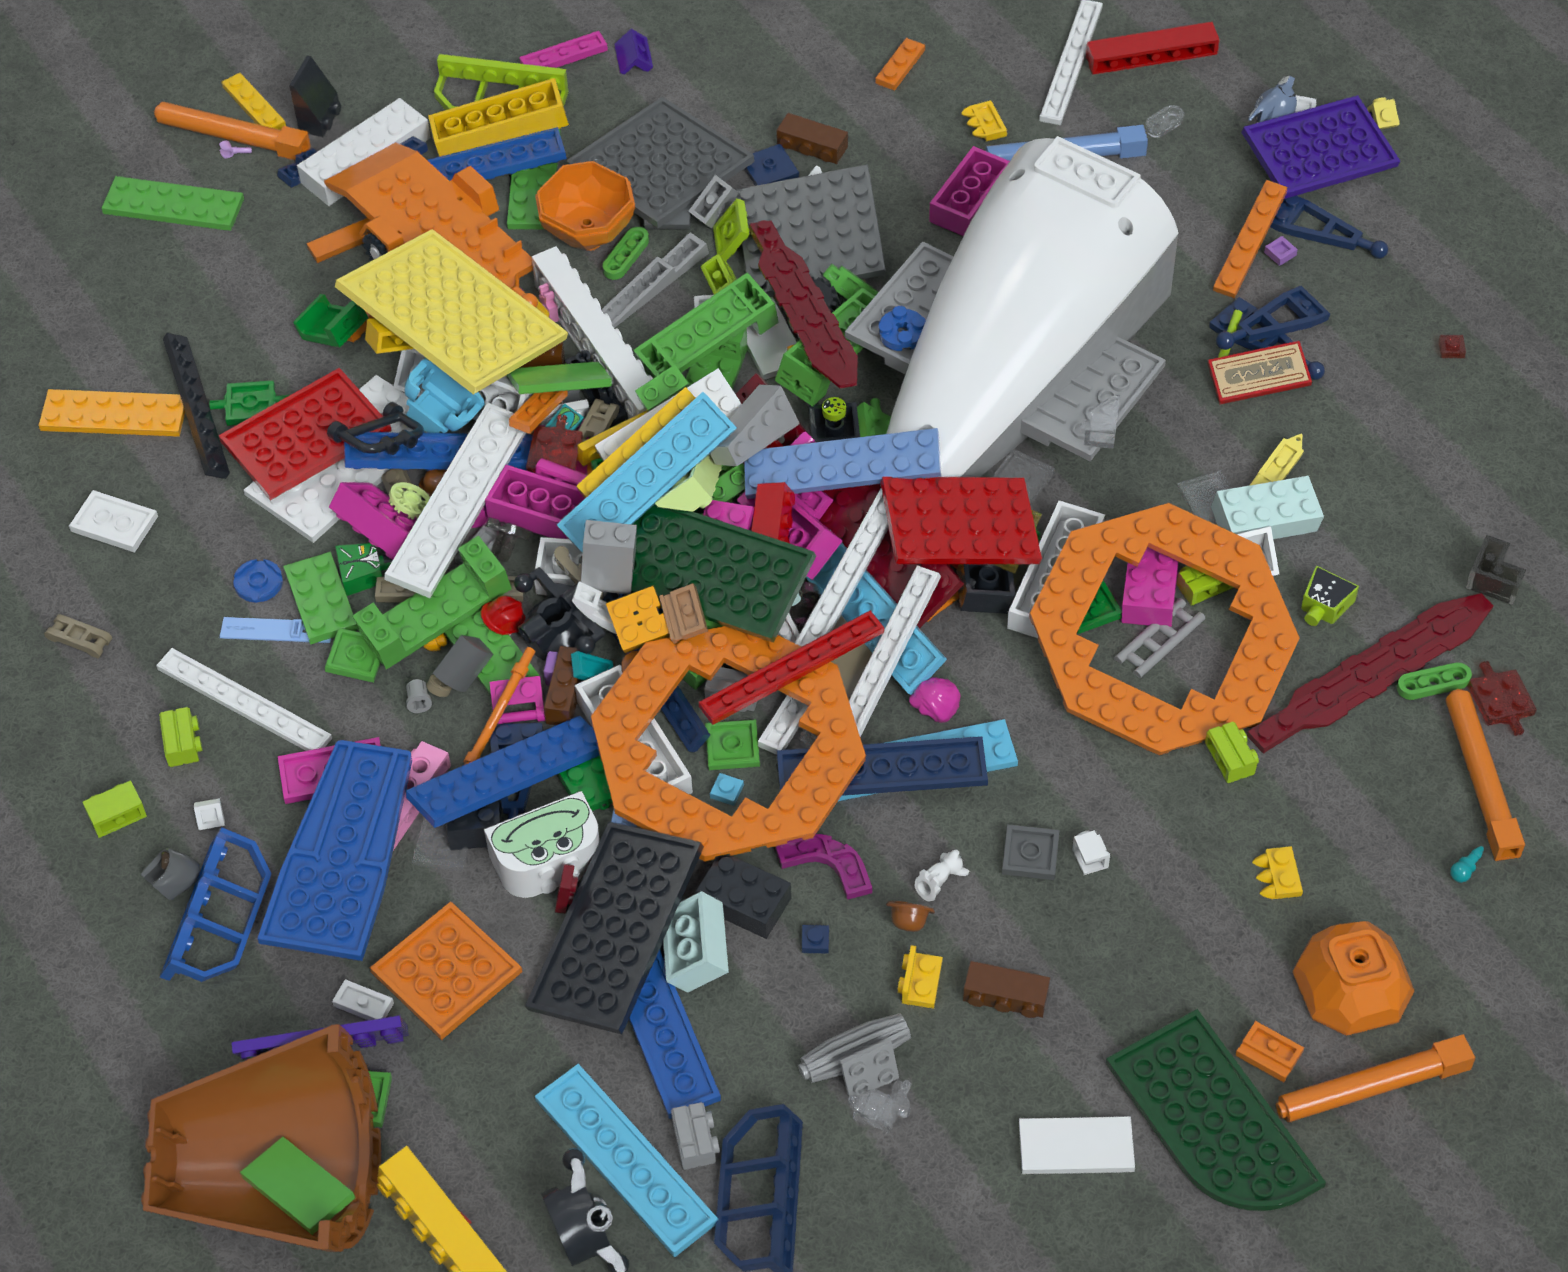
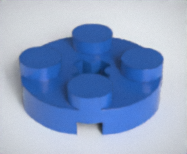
[879,306,926,351]

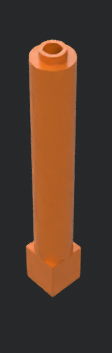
[154,102,311,160]
[1445,689,1525,861]
[1276,1034,1475,1123]

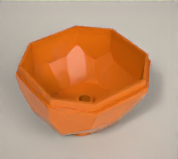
[535,161,635,250]
[1293,921,1414,1036]

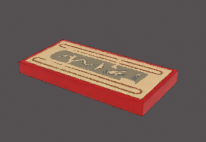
[1207,341,1312,405]

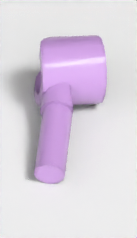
[219,141,252,158]

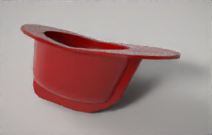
[481,595,526,635]

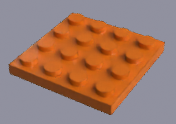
[370,901,522,1040]

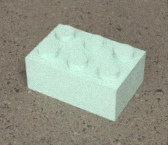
[663,891,729,992]

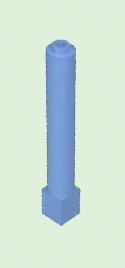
[985,125,1148,161]

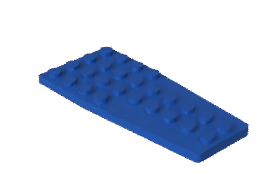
[257,740,413,961]

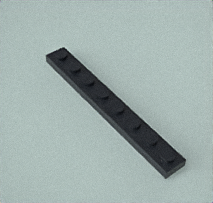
[163,332,230,479]

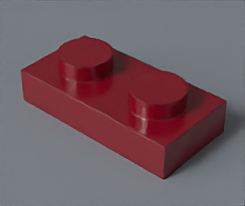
[555,864,578,914]

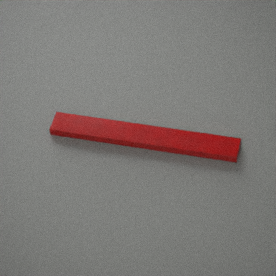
[699,610,884,725]

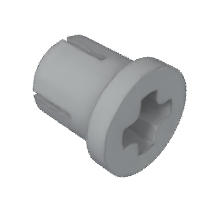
[406,679,432,713]

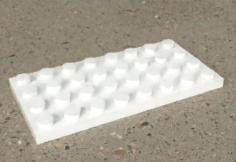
[244,375,427,543]

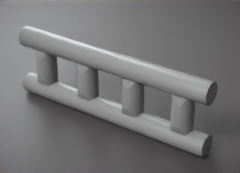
[1114,598,1205,678]

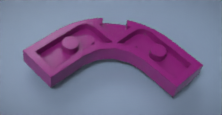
[775,834,872,900]

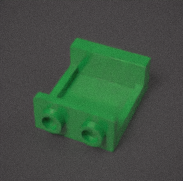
[293,294,369,347]

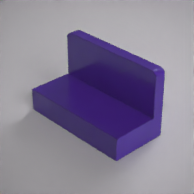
[615,29,653,75]

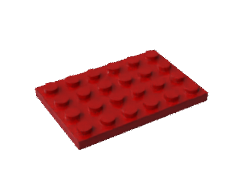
[219,368,392,501]
[880,477,1042,564]

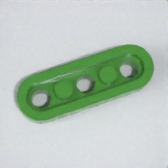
[603,227,649,280]
[1397,663,1472,700]

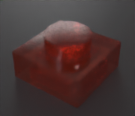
[1439,335,1466,358]

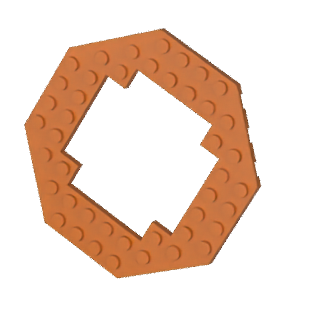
[1029,503,1299,755]
[591,626,866,861]

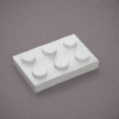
[69,490,158,553]

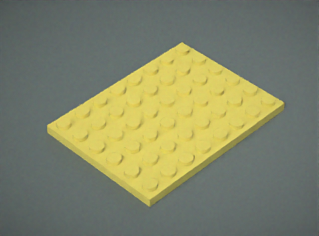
[335,229,568,394]

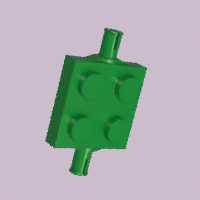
[209,380,290,426]

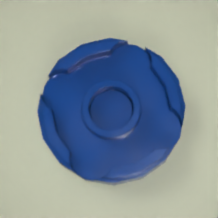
[233,559,283,603]

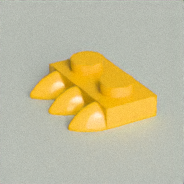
[962,100,1007,142]
[1252,846,1303,899]

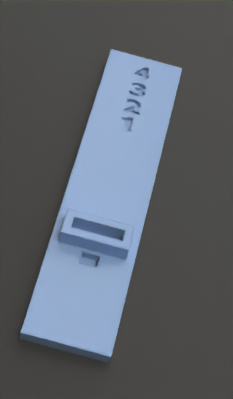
[220,617,331,643]

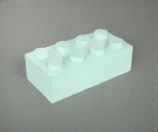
[1211,476,1324,539]

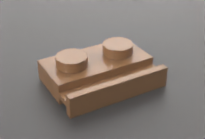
[659,584,708,644]

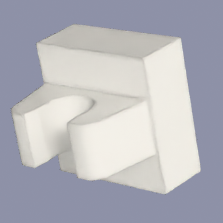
[194,798,225,830]

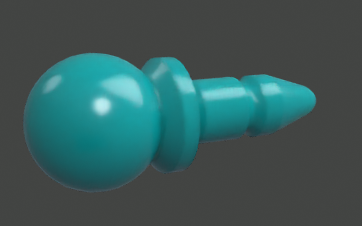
[1450,846,1484,883]

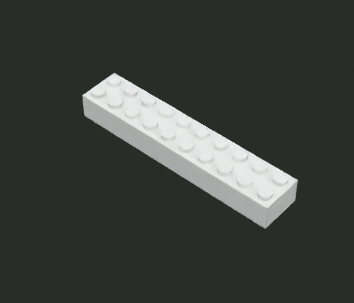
[532,246,653,419]

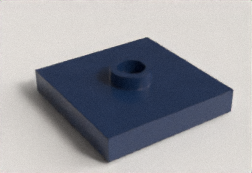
[745,144,799,186]

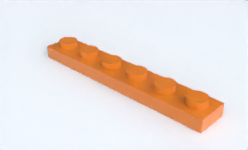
[1213,180,1288,298]

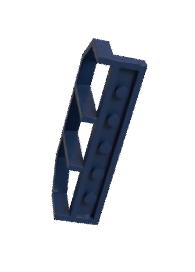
[714,1104,803,1272]

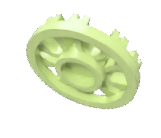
[388,482,430,519]

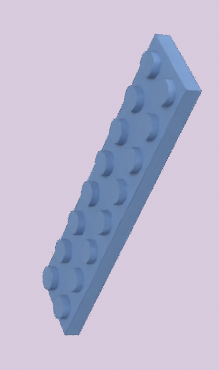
[744,428,942,499]

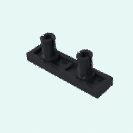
[564,350,628,428]

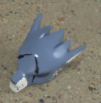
[1248,76,1297,122]

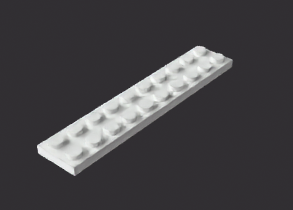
[384,402,526,598]

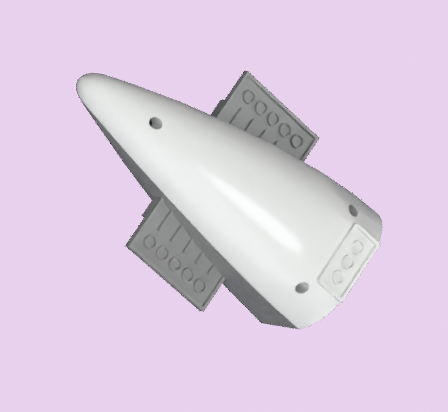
[845,136,1178,477]

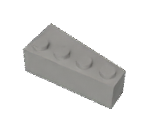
[710,385,800,466]

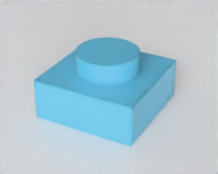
[710,773,744,806]

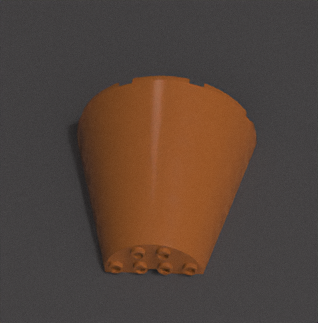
[141,1024,381,1252]

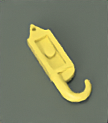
[1249,434,1304,486]

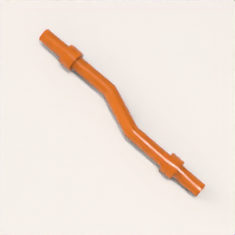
[463,647,536,765]

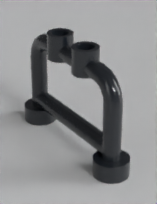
[327,402,424,455]

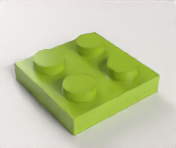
[713,198,750,262]

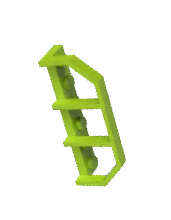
[434,54,568,110]

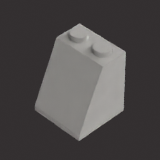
[581,520,637,594]

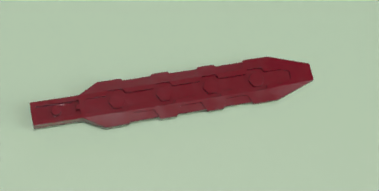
[749,220,858,389]
[1247,593,1494,753]

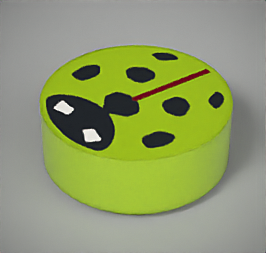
[822,397,846,421]

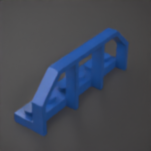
[160,827,271,982]

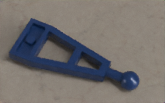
[1270,196,1389,259]
[1216,286,1330,350]
[1209,297,1325,380]
[490,723,543,820]

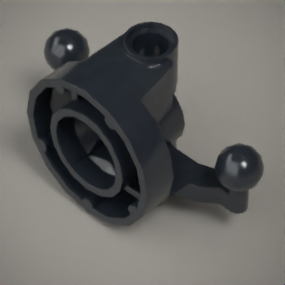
[514,567,606,661]
[541,1148,630,1272]

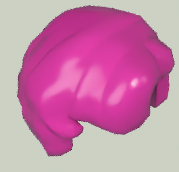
[909,677,961,723]

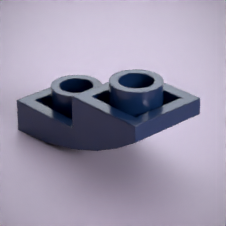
[277,148,317,188]

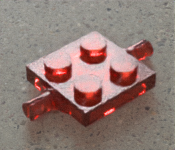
[526,414,583,473]
[1468,661,1537,736]

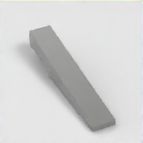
[601,232,709,328]

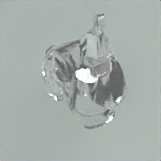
[848,1080,911,1134]

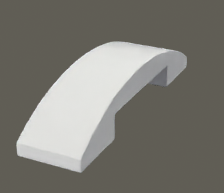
[572,581,617,634]

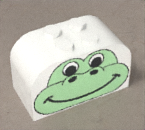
[484,791,600,898]

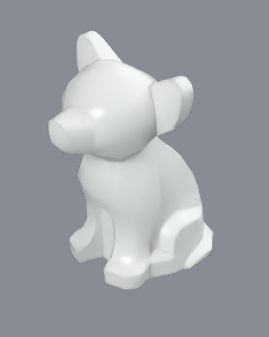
[915,850,969,902]

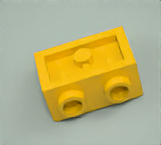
[898,945,943,1008]

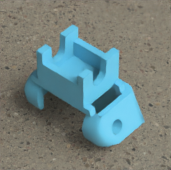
[404,357,485,433]

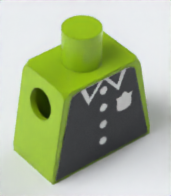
[1301,566,1359,626]

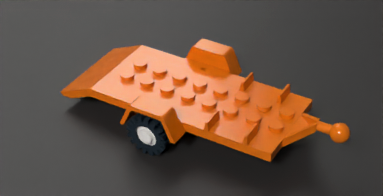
[324,142,538,308]

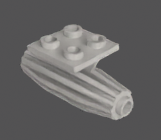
[798,1013,911,1100]

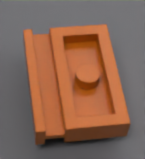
[1235,1021,1304,1082]

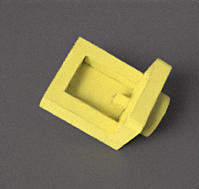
[1367,97,1400,129]

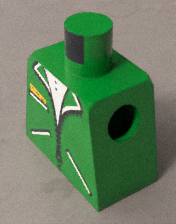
[335,543,393,596]

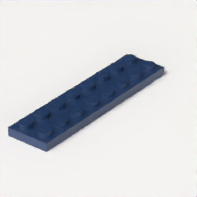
[777,736,988,796]

